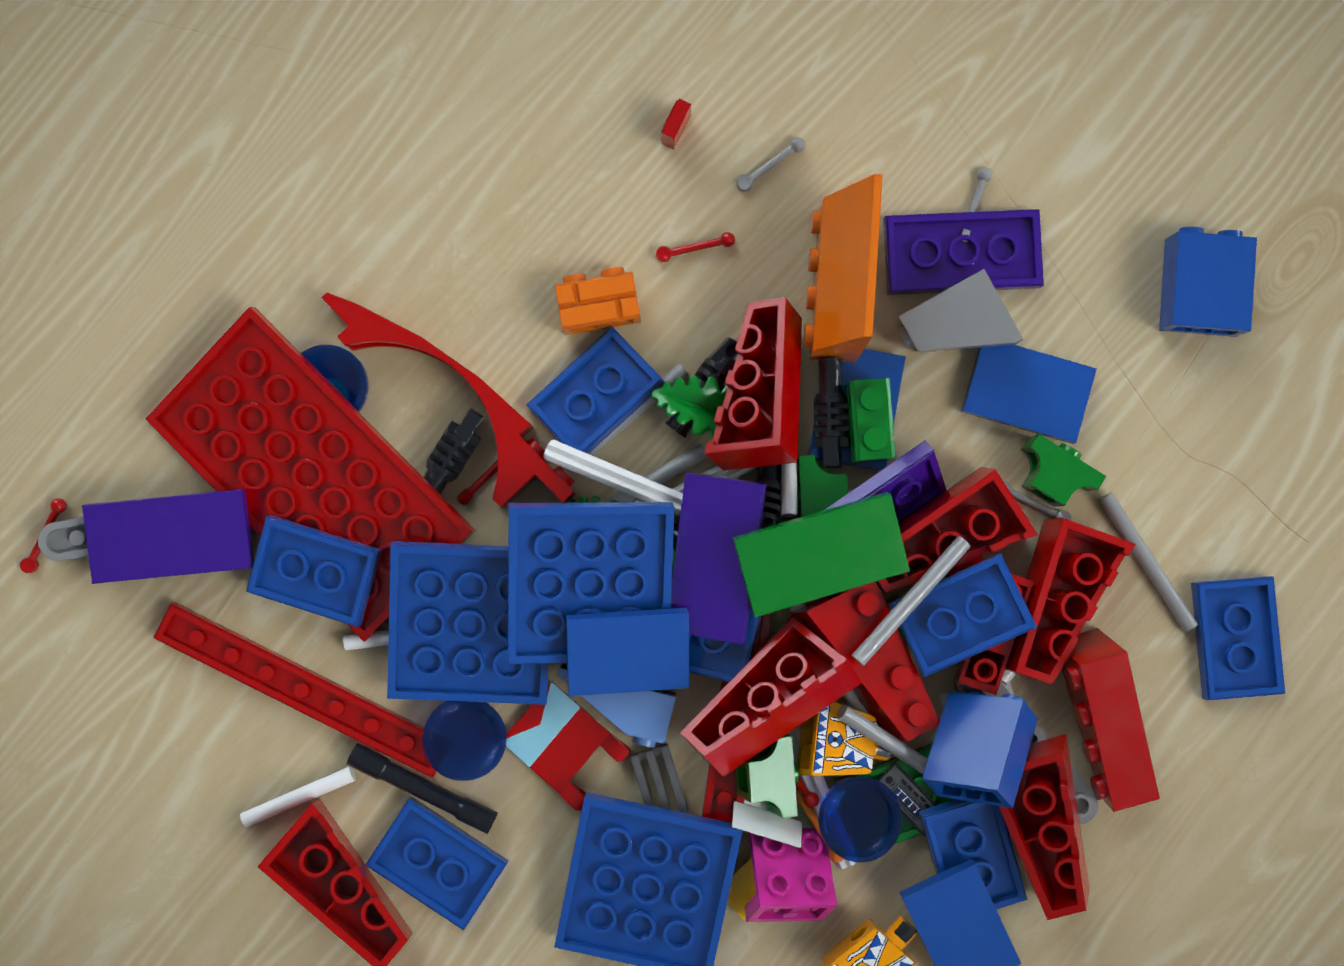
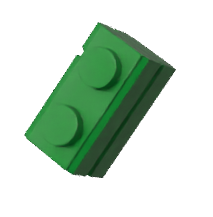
[844,378,896,464]

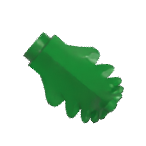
[651,375,728,441]

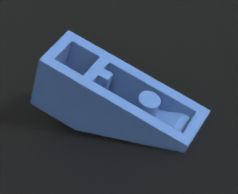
[558,665,676,747]

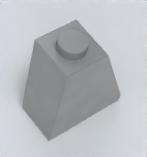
[897,269,1023,353]

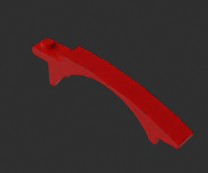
[321,292,576,509]

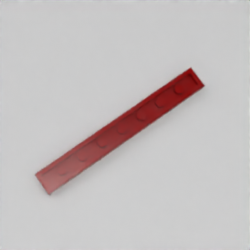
[153,602,453,779]

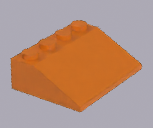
[803,174,883,363]

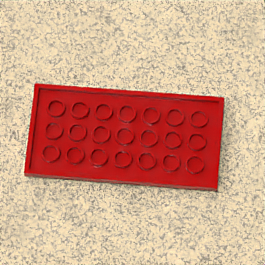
[146,307,476,642]

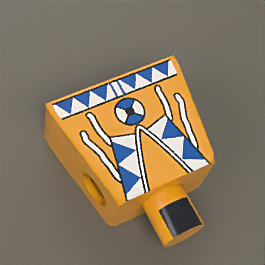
[797,702,892,776]
[821,915,918,966]

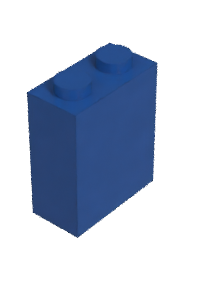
[1159,227,1257,337]
[922,690,1038,808]

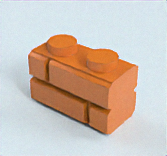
[555,267,641,335]

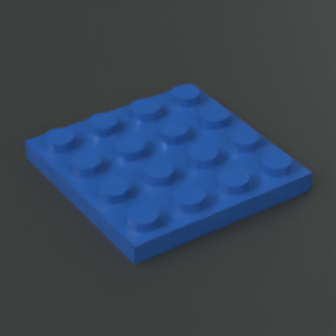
[507,502,674,664]
[387,541,549,705]
[554,792,743,966]

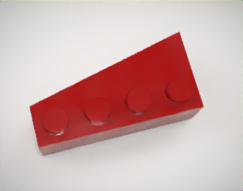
[704,297,802,471]
[876,467,1038,593]
[1005,518,1136,684]
[791,582,940,742]
[680,617,862,777]
[1062,628,1160,812]
[998,734,1089,920]
[257,799,413,966]

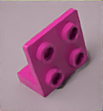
[745,828,837,922]

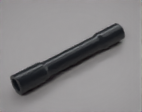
[346,743,498,834]

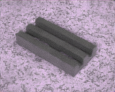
[630,744,689,814]

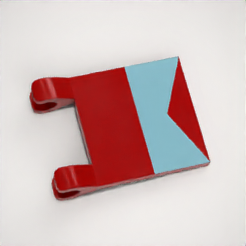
[500,681,631,811]

